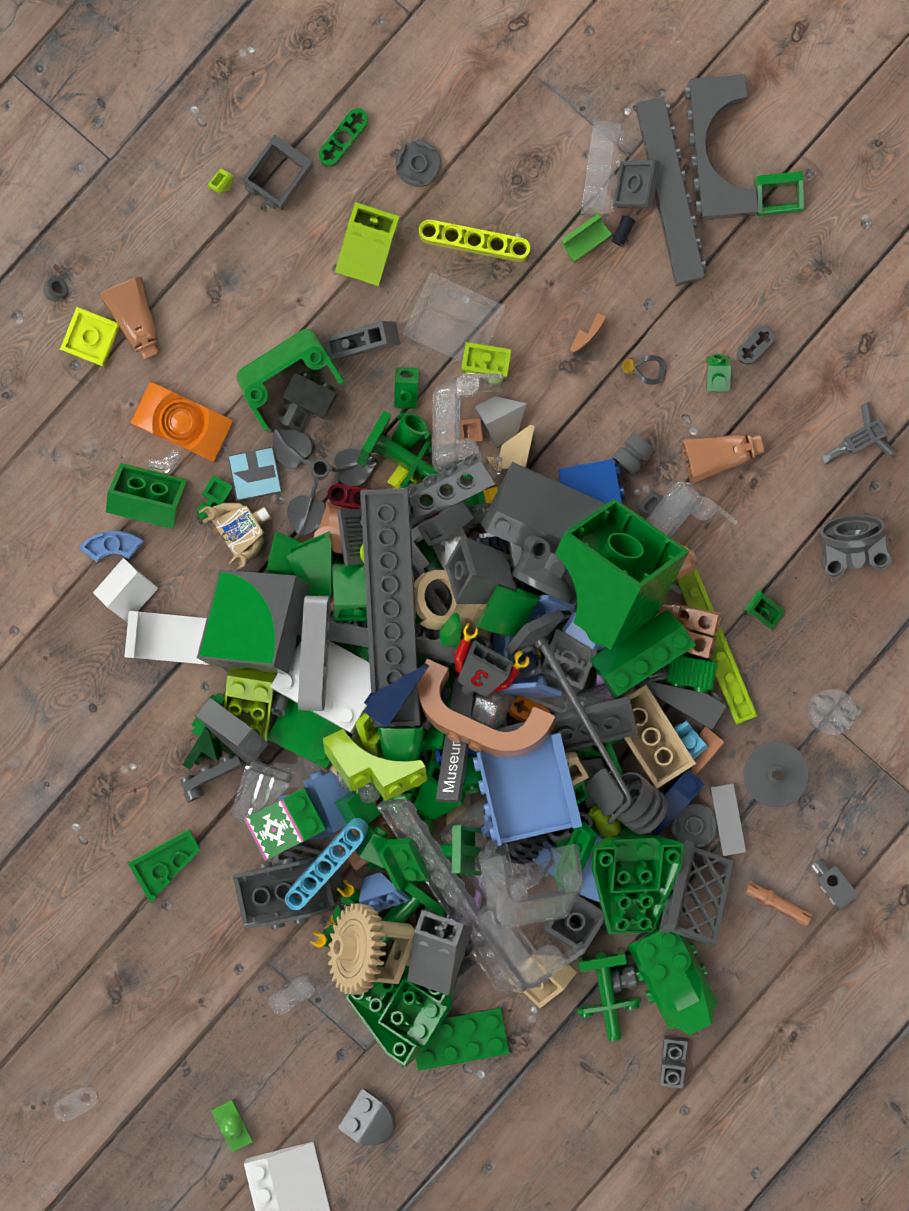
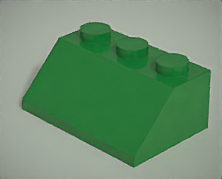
[106,463,187,529]

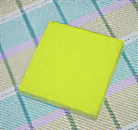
[60,307,120,367]

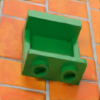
[332,564,367,621]

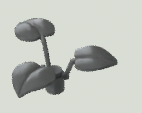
[273,428,377,536]

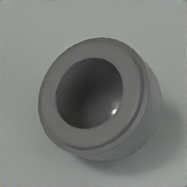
[43,277,68,302]

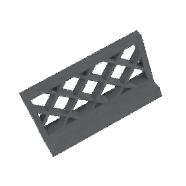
[659,840,734,947]

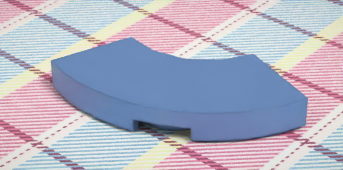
[78,531,144,562]

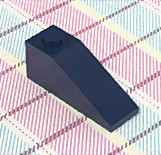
[363,663,429,728]
[649,769,705,836]

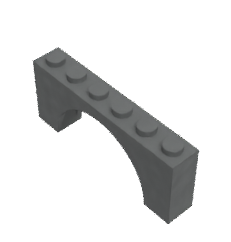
[684,74,758,221]

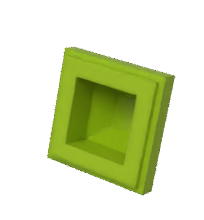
[207,169,233,194]

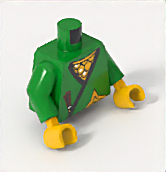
[310,880,361,948]

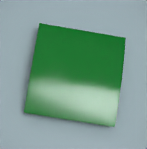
[477,585,539,636]

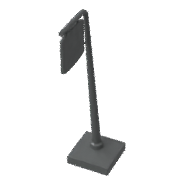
[506,609,631,824]

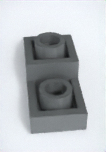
[659,1036,688,1089]

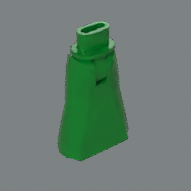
[266,531,345,576]
[378,726,424,806]

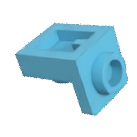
[674,721,708,760]

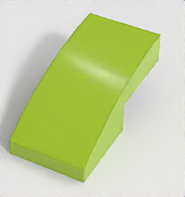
[355,712,383,758]

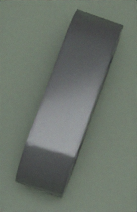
[736,327,774,365]

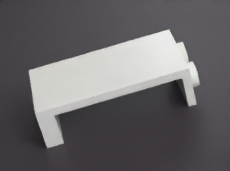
[125,611,209,665]

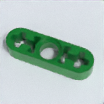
[319,108,368,167]

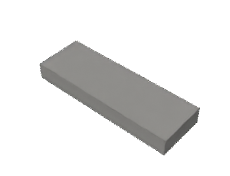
[710,783,746,856]

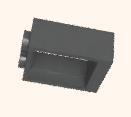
[243,135,314,210]

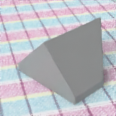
[475,396,527,448]

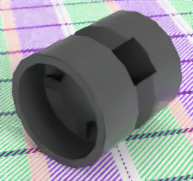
[612,432,655,476]

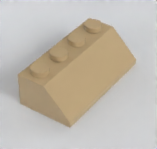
[624,685,696,789]

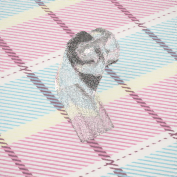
[148,450,181,473]

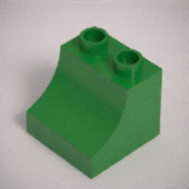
[555,498,689,650]

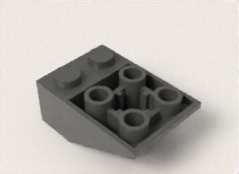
[407,910,473,996]

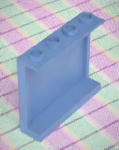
[473,732,582,846]

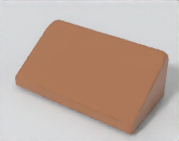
[689,726,724,776]

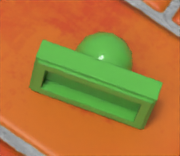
[211,1099,253,1152]

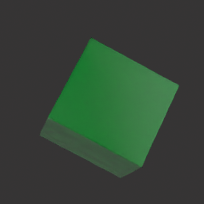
[335,788,381,824]

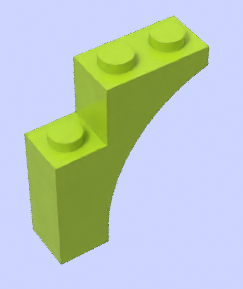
[323,729,427,801]

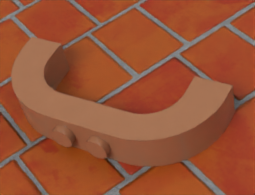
[418,659,556,758]

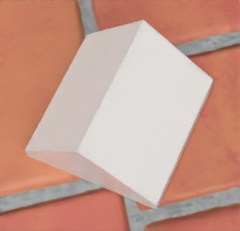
[93,558,158,623]

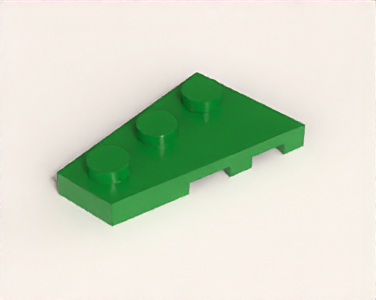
[128,829,201,903]

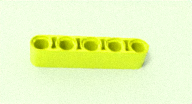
[419,220,530,262]

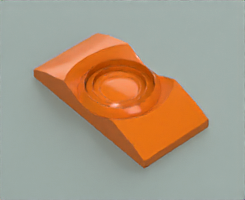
[131,382,234,462]

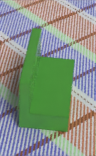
[561,213,612,263]

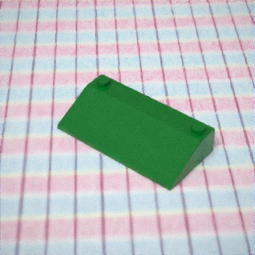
[267,640,369,771]

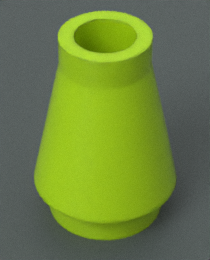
[588,805,621,837]

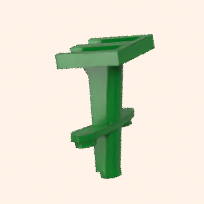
[356,410,445,488]
[416,819,482,885]
[380,881,446,944]
[576,947,641,1041]

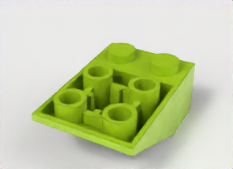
[335,202,400,287]
[224,668,277,742]

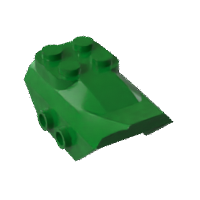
[627,925,718,1035]

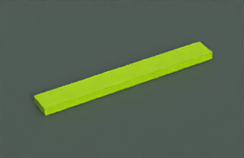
[675,545,757,725]

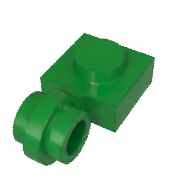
[196,475,234,520]

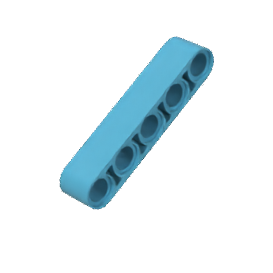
[285,818,368,910]

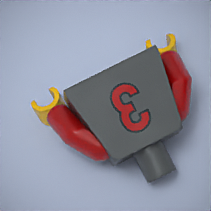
[454,623,529,696]

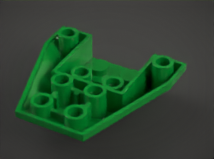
[591,835,684,934]
[345,960,453,1066]

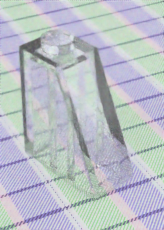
[230,760,294,822]

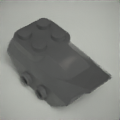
[232,856,344,929]

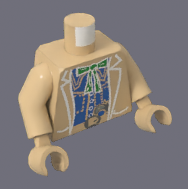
[199,503,271,571]

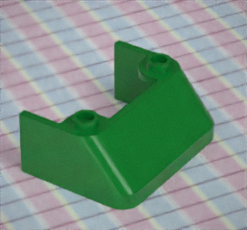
[236,329,347,433]

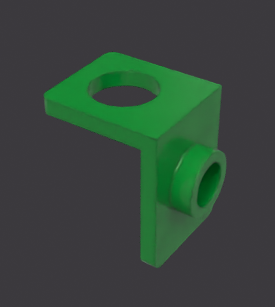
[394,367,419,409]

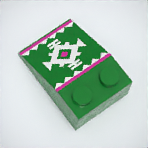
[243,786,327,861]

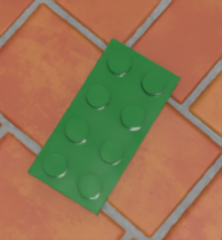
[416,1007,509,1071]

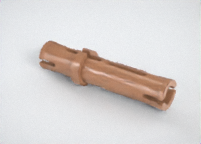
[744,881,812,927]

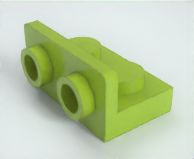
[461,342,511,382]

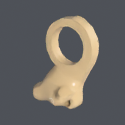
[414,570,492,649]

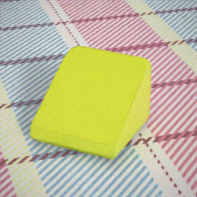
[388,466,423,489]

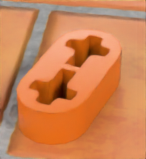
[507,696,551,722]

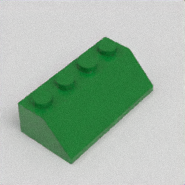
[589,609,696,699]

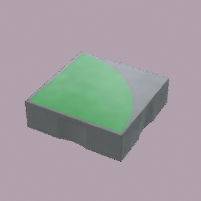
[197,569,310,674]

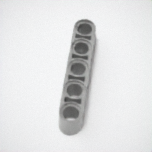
[298,596,331,711]

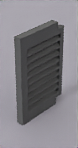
[337,509,364,566]

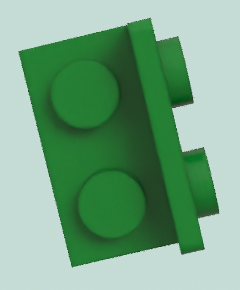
[379,838,430,890]

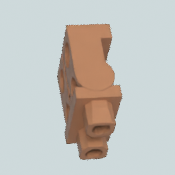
[659,603,723,658]

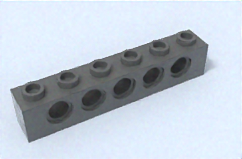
[360,451,497,526]

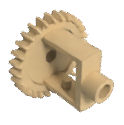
[328,903,415,995]

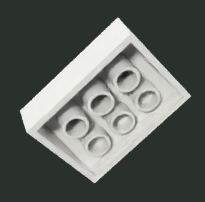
[270,641,371,736]
[244,1141,331,1211]

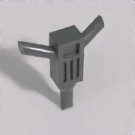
[821,402,897,464]

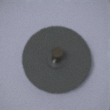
[743,742,809,807]

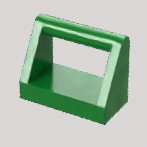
[753,171,804,216]

